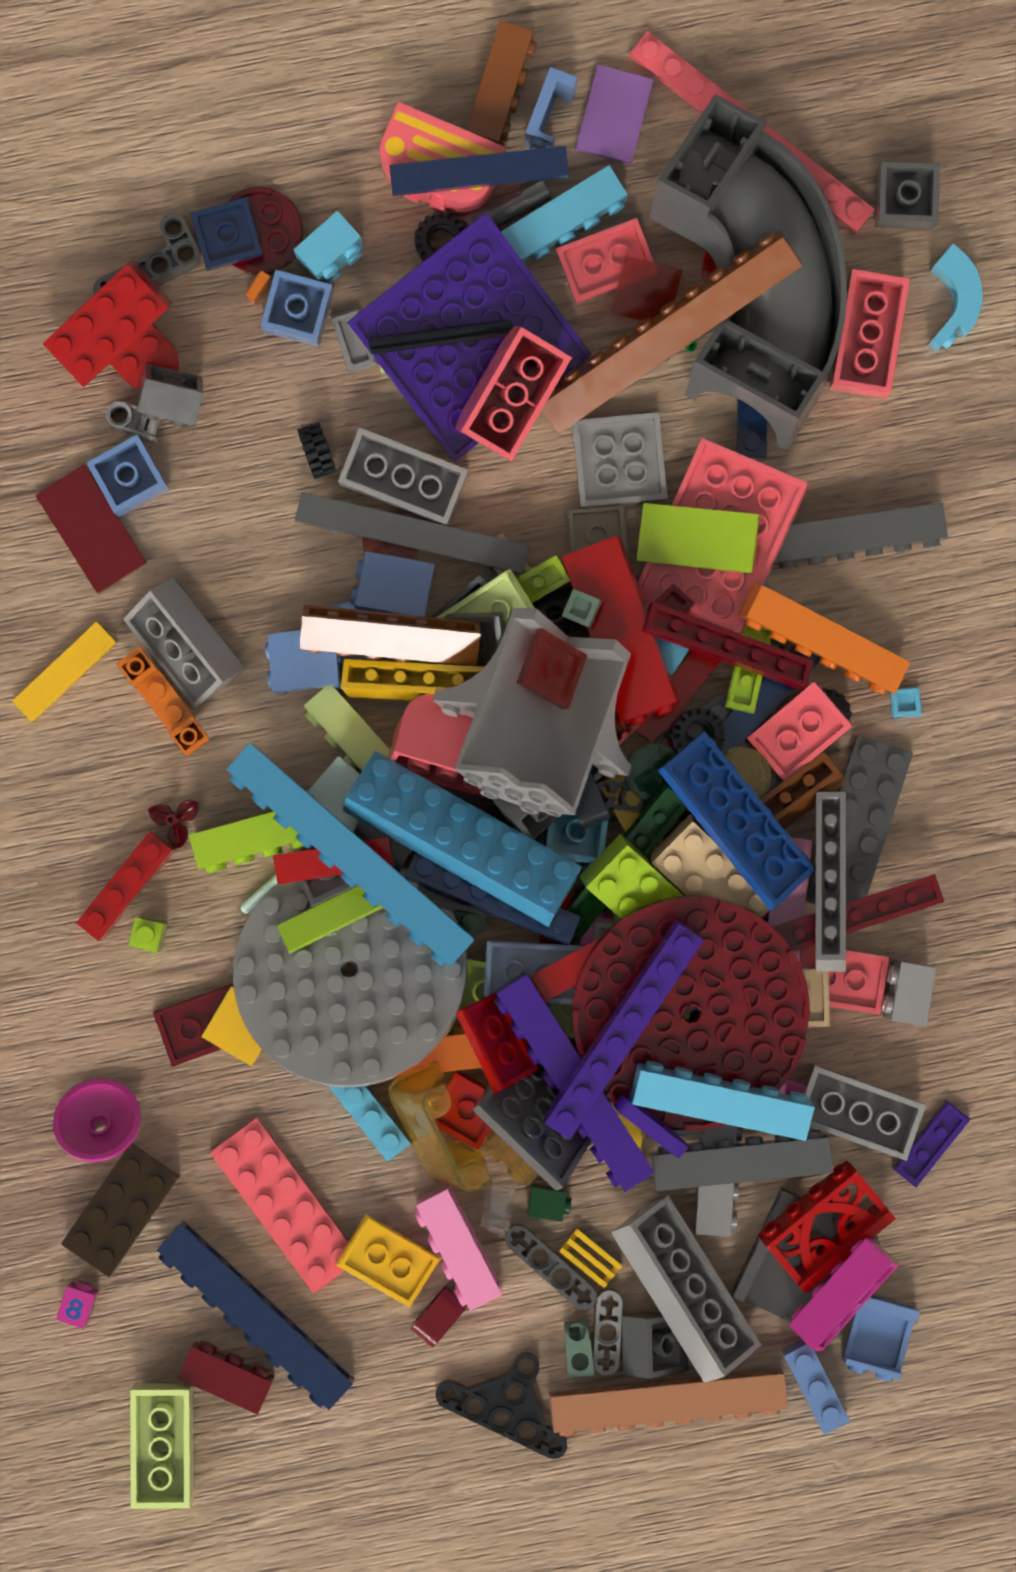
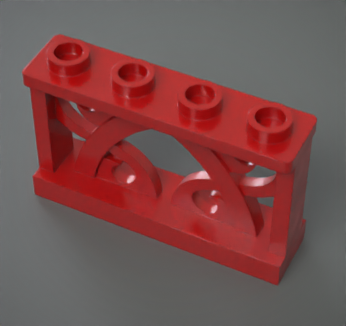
[757,1160,896,1294]

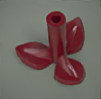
[148,800,199,849]

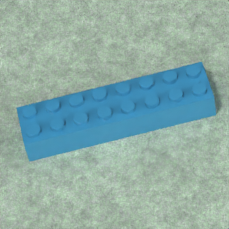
[342,751,582,927]

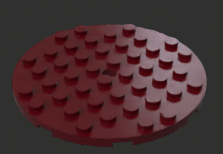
[572,895,810,1131]

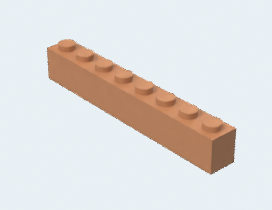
[549,1369,788,1436]

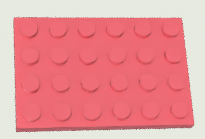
[637,438,809,634]

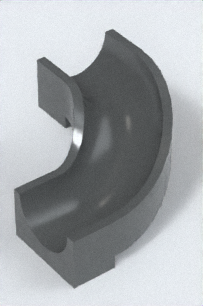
[649,94,847,451]

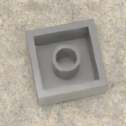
[881,960,937,1027]

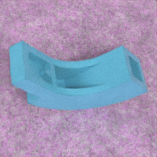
[928,244,983,352]

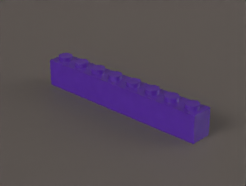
[543,919,704,1140]
[494,971,655,1192]

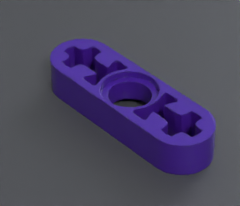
[613,1094,689,1158]

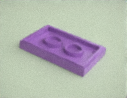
[575,65,654,165]

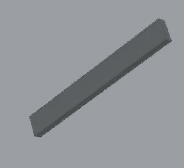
[295,492,529,574]

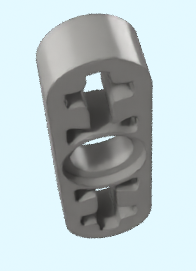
[593,1288,623,1376]

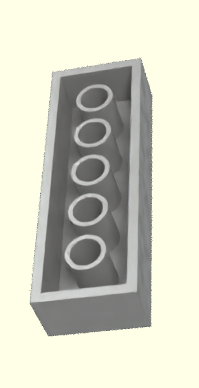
[611,1195,761,1383]

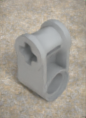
[106,401,164,443]

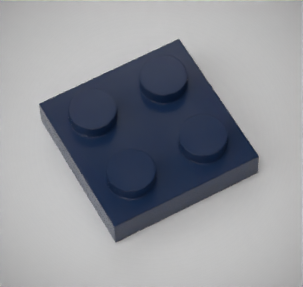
[190,197,263,271]

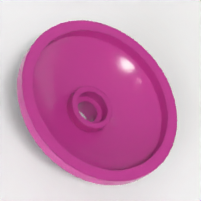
[53,1079,141,1162]

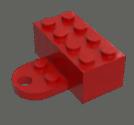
[43,259,180,390]

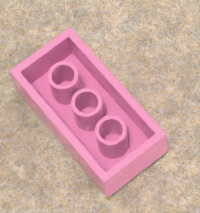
[414,1182,502,1311]

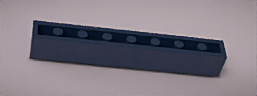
[157,1221,354,1410]

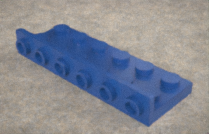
[658,731,816,910]

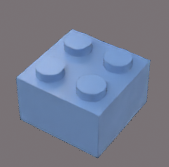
[260,270,334,347]
[86,434,170,518]

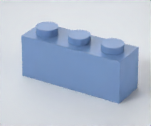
[781,1339,850,1435]

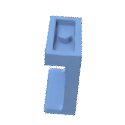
[525,67,578,150]
[350,551,435,616]
[265,630,346,695]
[841,1295,920,1382]

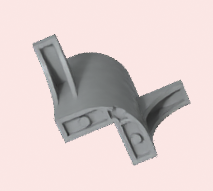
[432,608,632,817]

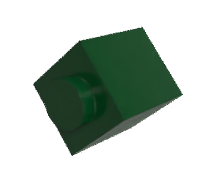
[528,1184,572,1222]

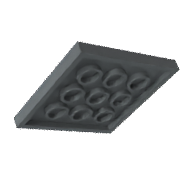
[472,1037,592,1191]

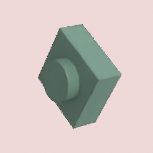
[562,589,602,628]

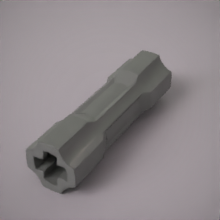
[463,180,551,227]

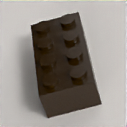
[61,1143,180,1277]

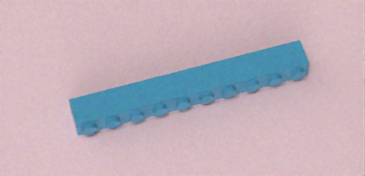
[226,743,475,967]

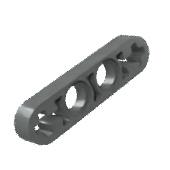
[505,1223,597,1310]

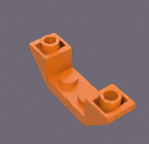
[116,646,210,757]

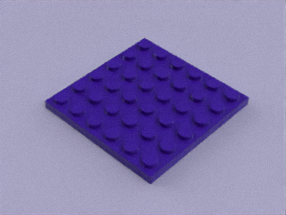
[347,213,592,462]

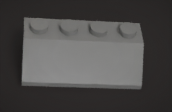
[123,577,245,710]

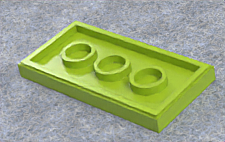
[636,503,760,574]

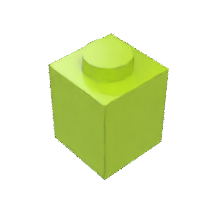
[128,916,168,953]

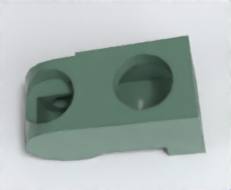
[564,1320,594,1378]

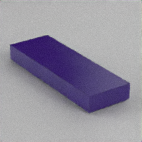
[892,1100,971,1187]

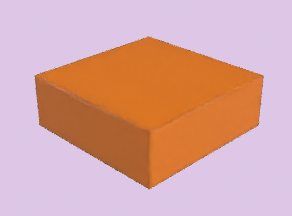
[245,271,272,306]

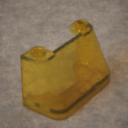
[389,1060,493,1192]

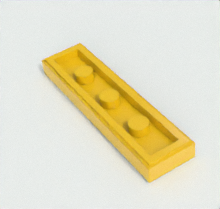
[12,621,117,723]

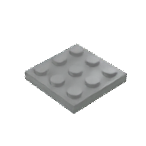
[573,412,668,508]

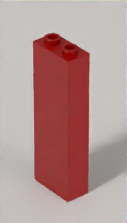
[562,536,681,727]

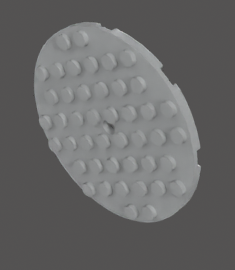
[233,866,468,1088]

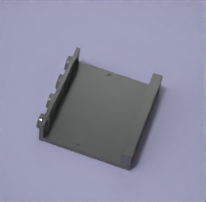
[730,1188,880,1338]

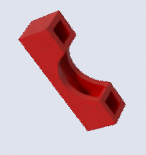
[76,831,176,941]

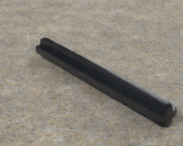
[368,320,513,354]

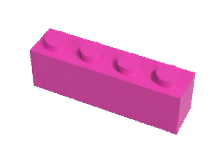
[788,1238,900,1351]

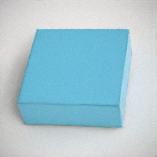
[889,687,922,718]

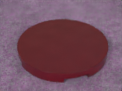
[228,187,304,275]

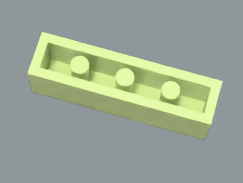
[304,686,390,770]

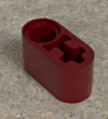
[410,1286,467,1348]

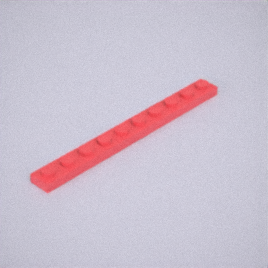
[629,31,875,234]

